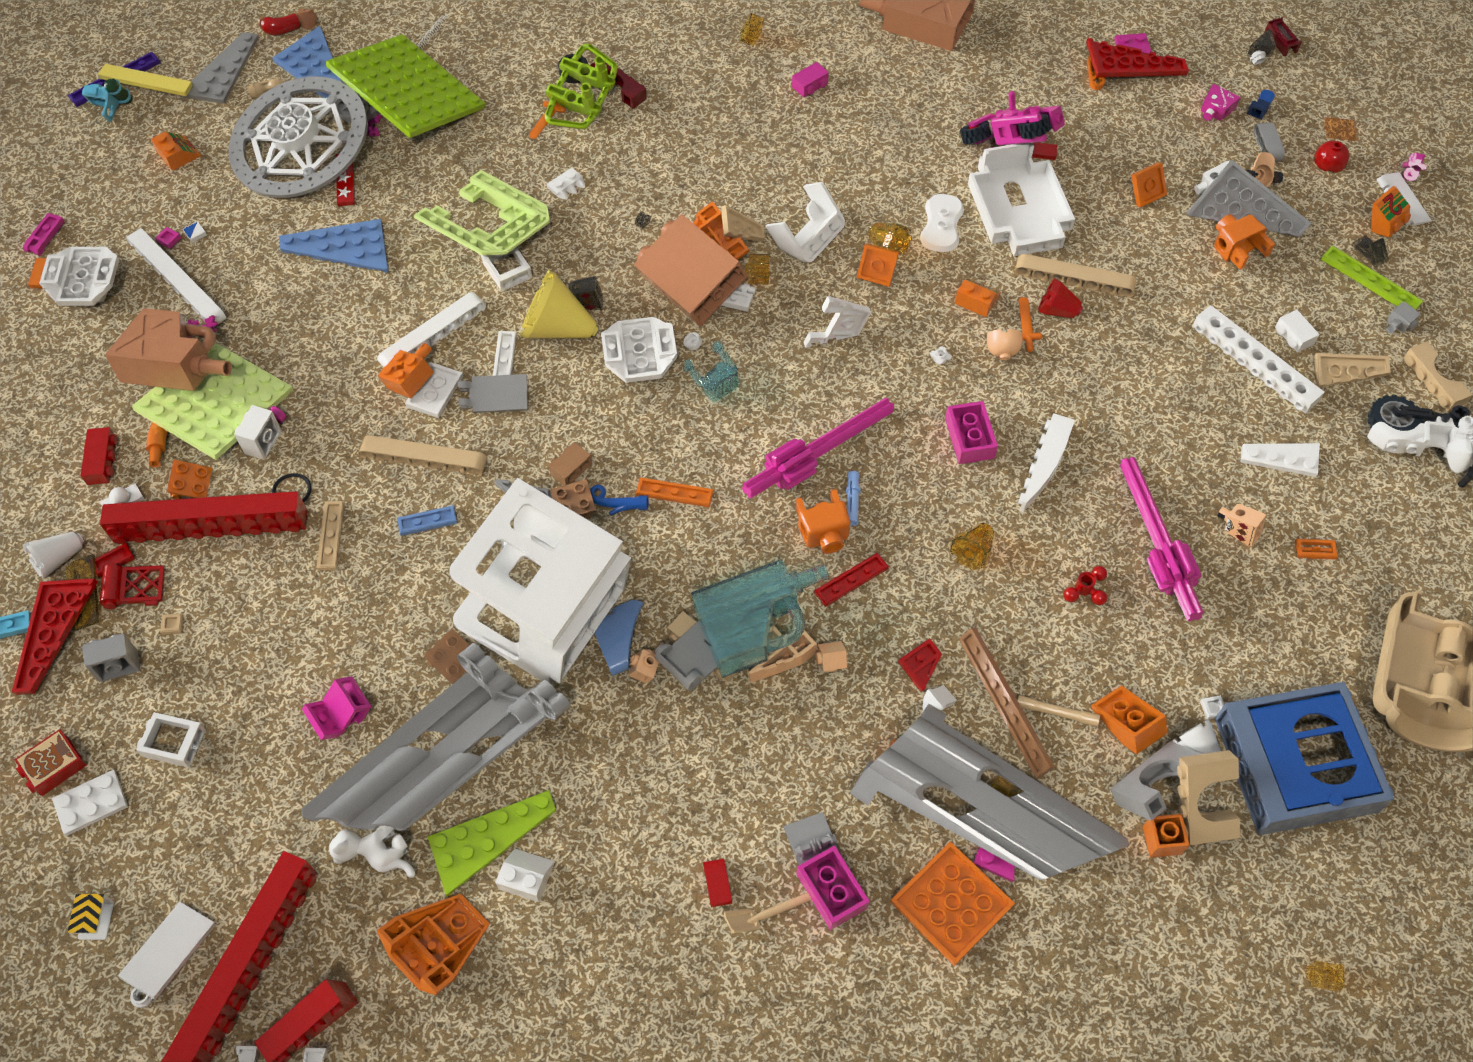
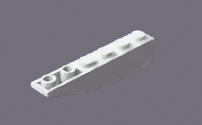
[1018,413,1075,512]

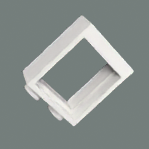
[481,247,532,292]
[137,712,206,768]

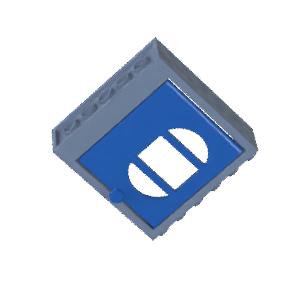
[1214,682,1394,836]

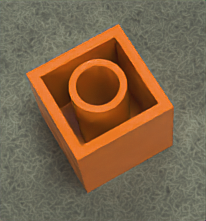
[1143,814,1189,858]

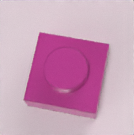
[155,227,181,249]

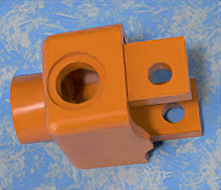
[1214,214,1275,270]
[795,489,851,554]

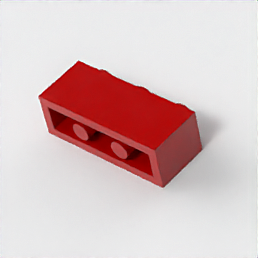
[80,427,118,485]

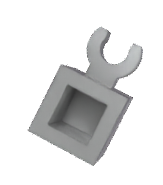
[1386,301,1421,334]

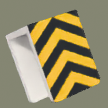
[68,894,114,940]

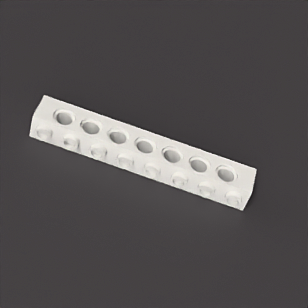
[1193,305,1325,414]

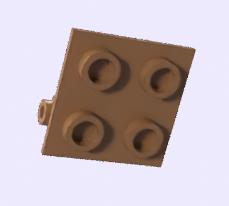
[550,479,596,519]
[424,628,470,684]

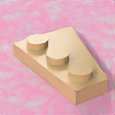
[721,205,765,242]

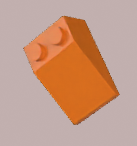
[1091,685,1167,754]

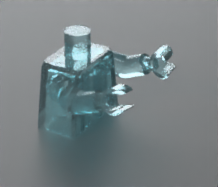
[683,341,741,404]

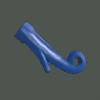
[590,484,649,515]

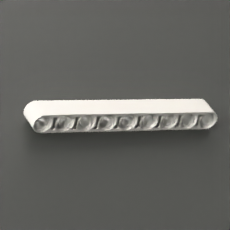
[126,228,227,328]

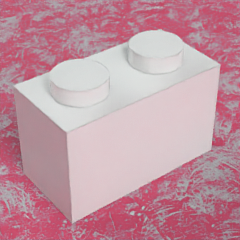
[1275,310,1320,352]

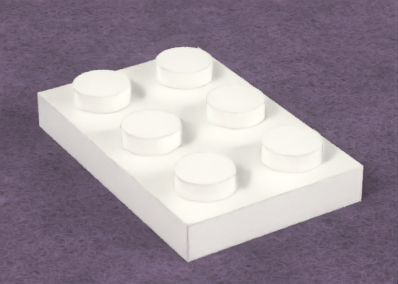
[405,362,463,418]
[52,770,128,836]

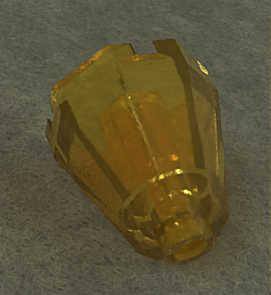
[869,222,912,259]
[950,522,995,570]

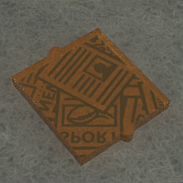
[1324,117,1356,141]

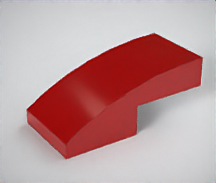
[703,858,733,908]

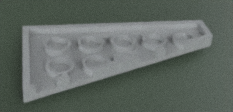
[179,32,259,104]

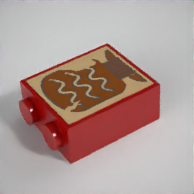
[14,729,87,796]

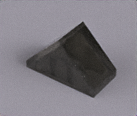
[1247,29,1276,57]

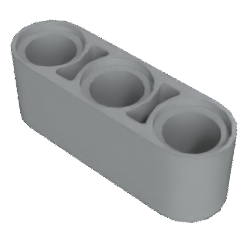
[1253,122,1285,162]

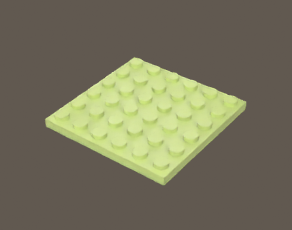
[132,342,293,460]

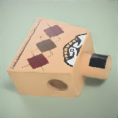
[1217,504,1266,548]

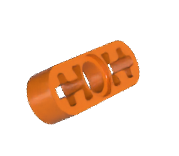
[1087,54,1105,90]

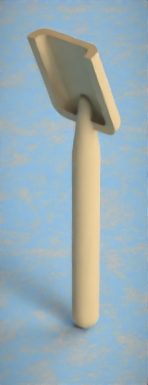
[724,893,811,933]

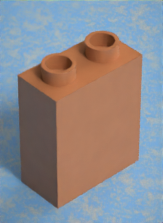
[634,214,748,327]

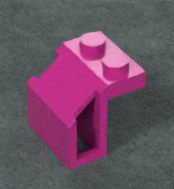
[302,676,372,741]

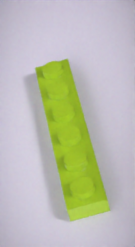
[1321,245,1423,310]

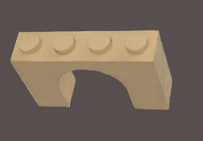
[1177,750,1240,845]

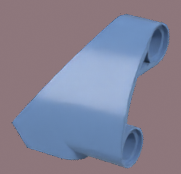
[595,600,643,676]

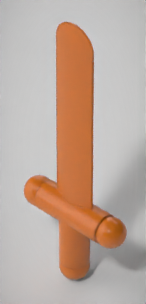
[529,101,566,139]
[1018,297,1042,352]

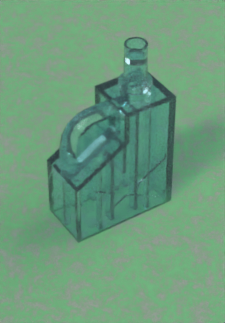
[691,559,829,678]

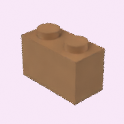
[549,442,592,486]

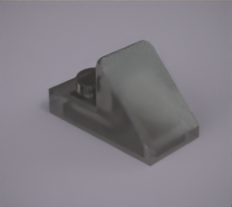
[1352,235,1389,268]

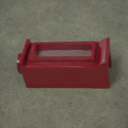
[1265,17,1302,57]

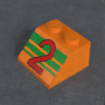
[151,131,201,171]
[1371,186,1411,238]
[955,279,1001,317]

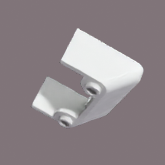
[765,182,845,263]

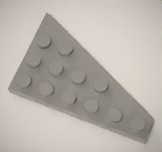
[1186,159,1312,237]

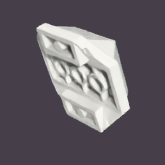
[39,247,119,306]
[601,317,677,383]

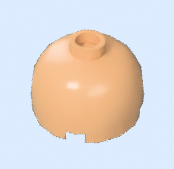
[986,329,1023,360]

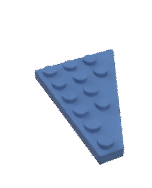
[272,26,341,98]
[279,219,389,273]

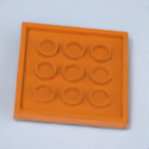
[890,841,1015,967]

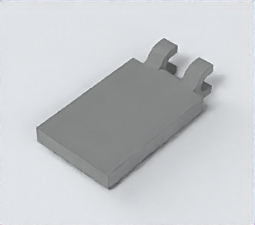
[458,374,528,413]

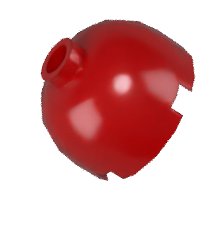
[1314,140,1350,173]

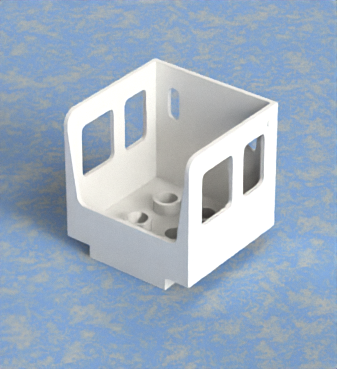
[450,478,631,684]

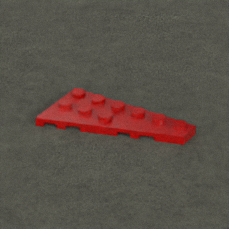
[1086,38,1189,77]
[12,578,98,695]

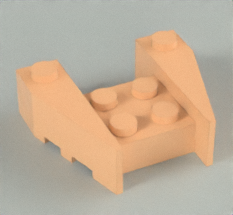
[721,587,817,683]

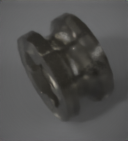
[635,212,651,229]

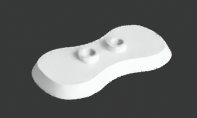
[920,194,964,252]

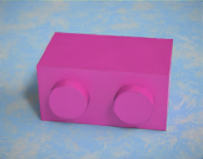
[792,62,829,97]

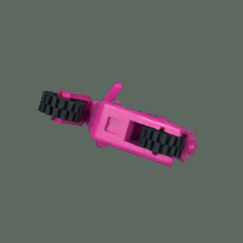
[960,91,1065,145]

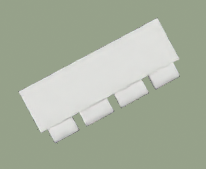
[1377,172,1432,226]

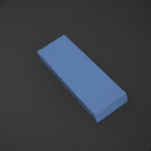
[397,505,457,536]

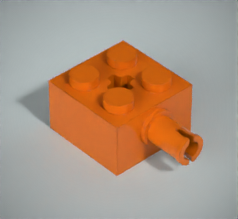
[378,343,434,399]

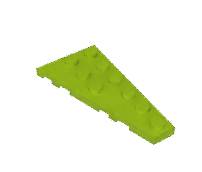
[428,790,556,897]

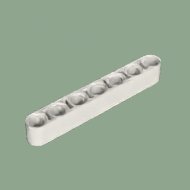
[377,292,486,367]

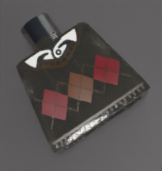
[569,276,604,310]

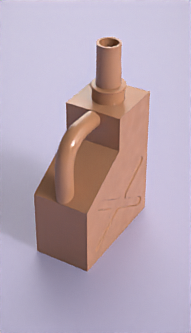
[859,0,975,51]
[105,308,232,391]

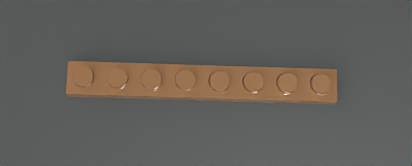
[959,628,1055,778]

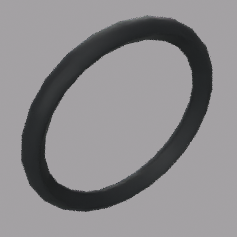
[271,473,312,502]

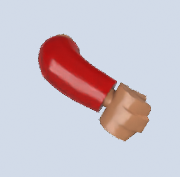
[258,8,317,36]

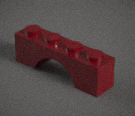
[590,62,647,109]

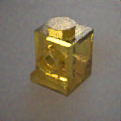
[1306,960,1345,992]

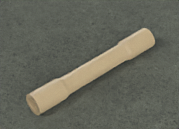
[1017,695,1100,727]

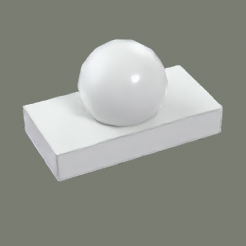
[100,483,145,506]

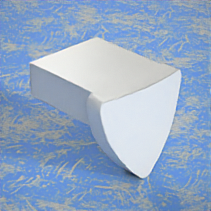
[923,685,957,711]

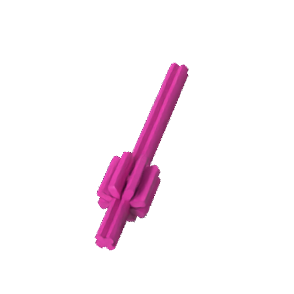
[742,398,894,499]
[1120,457,1204,622]

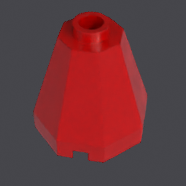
[1037,278,1083,318]

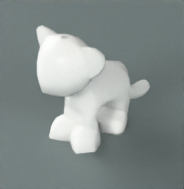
[329,826,415,878]

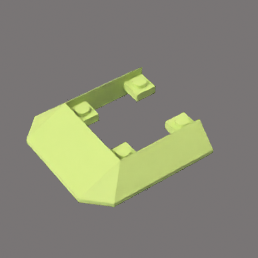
[414,170,550,255]

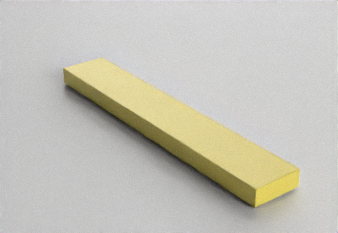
[98,64,193,96]

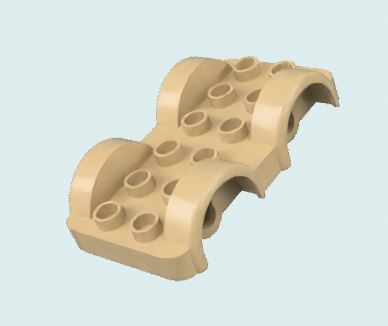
[1372,591,1473,752]

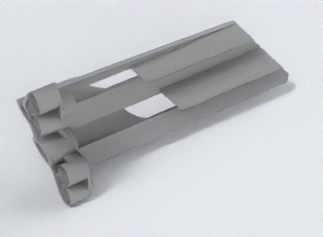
[301,643,571,831]
[850,704,1130,880]

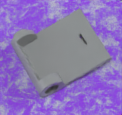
[654,621,733,691]

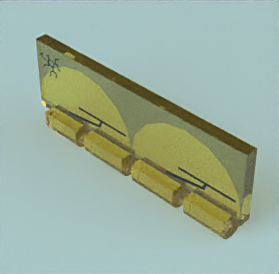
[66,554,99,630]

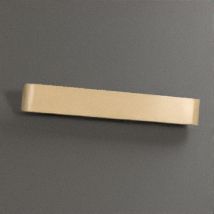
[1015,254,1136,298]
[358,435,487,476]

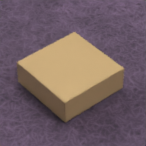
[160,613,184,635]

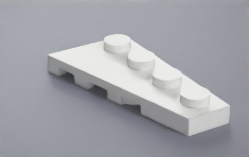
[1240,443,1320,477]

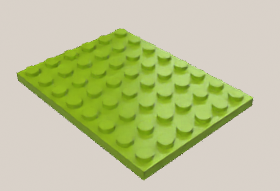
[326,34,485,138]

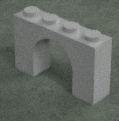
[1110,741,1204,821]

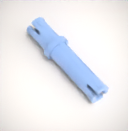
[846,471,861,526]

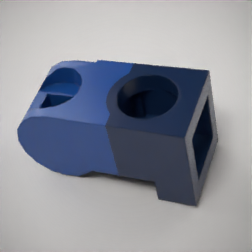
[1247,90,1275,120]

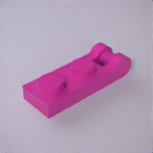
[23,213,65,256]

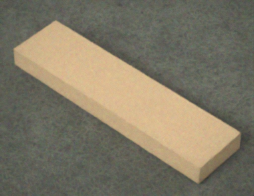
[316,501,345,570]

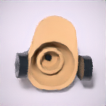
[1246,152,1283,187]

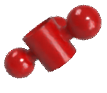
[1063,566,1107,606]

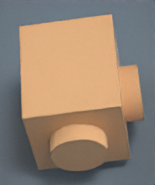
[815,641,847,672]
[628,649,659,683]

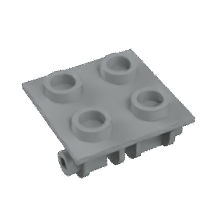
[783,812,839,865]

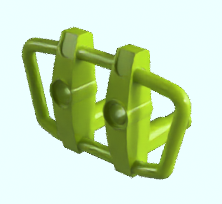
[545,44,618,129]

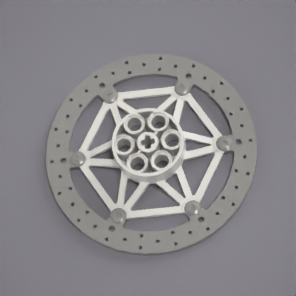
[229,76,368,198]

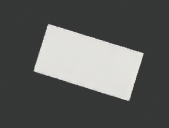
[118,902,216,1000]

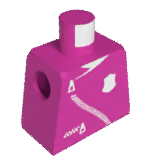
[1201,84,1240,121]

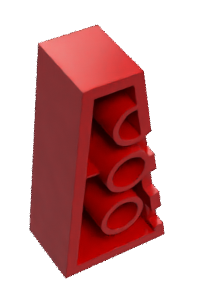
[254,979,359,1062]

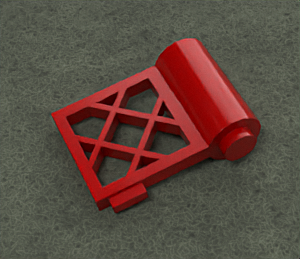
[100,564,165,609]

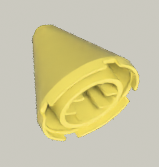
[520,270,598,339]

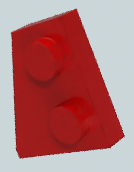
[897,638,942,692]

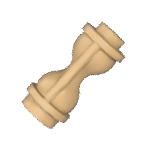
[247,77,284,99]

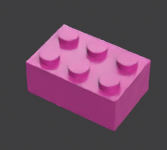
[945,401,998,464]
[796,845,870,931]

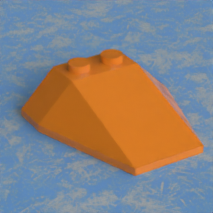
[377,894,490,995]

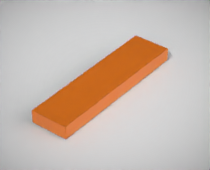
[636,477,713,508]

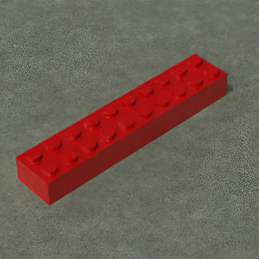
[100,491,307,544]
[161,851,317,1062]

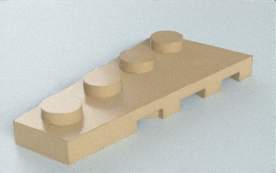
[1314,353,1391,387]

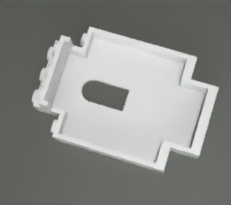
[968,143,1075,256]

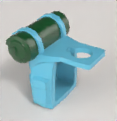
[82,78,133,122]

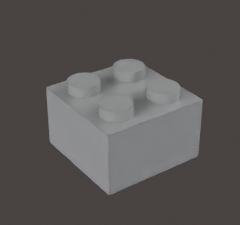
[82,634,140,682]

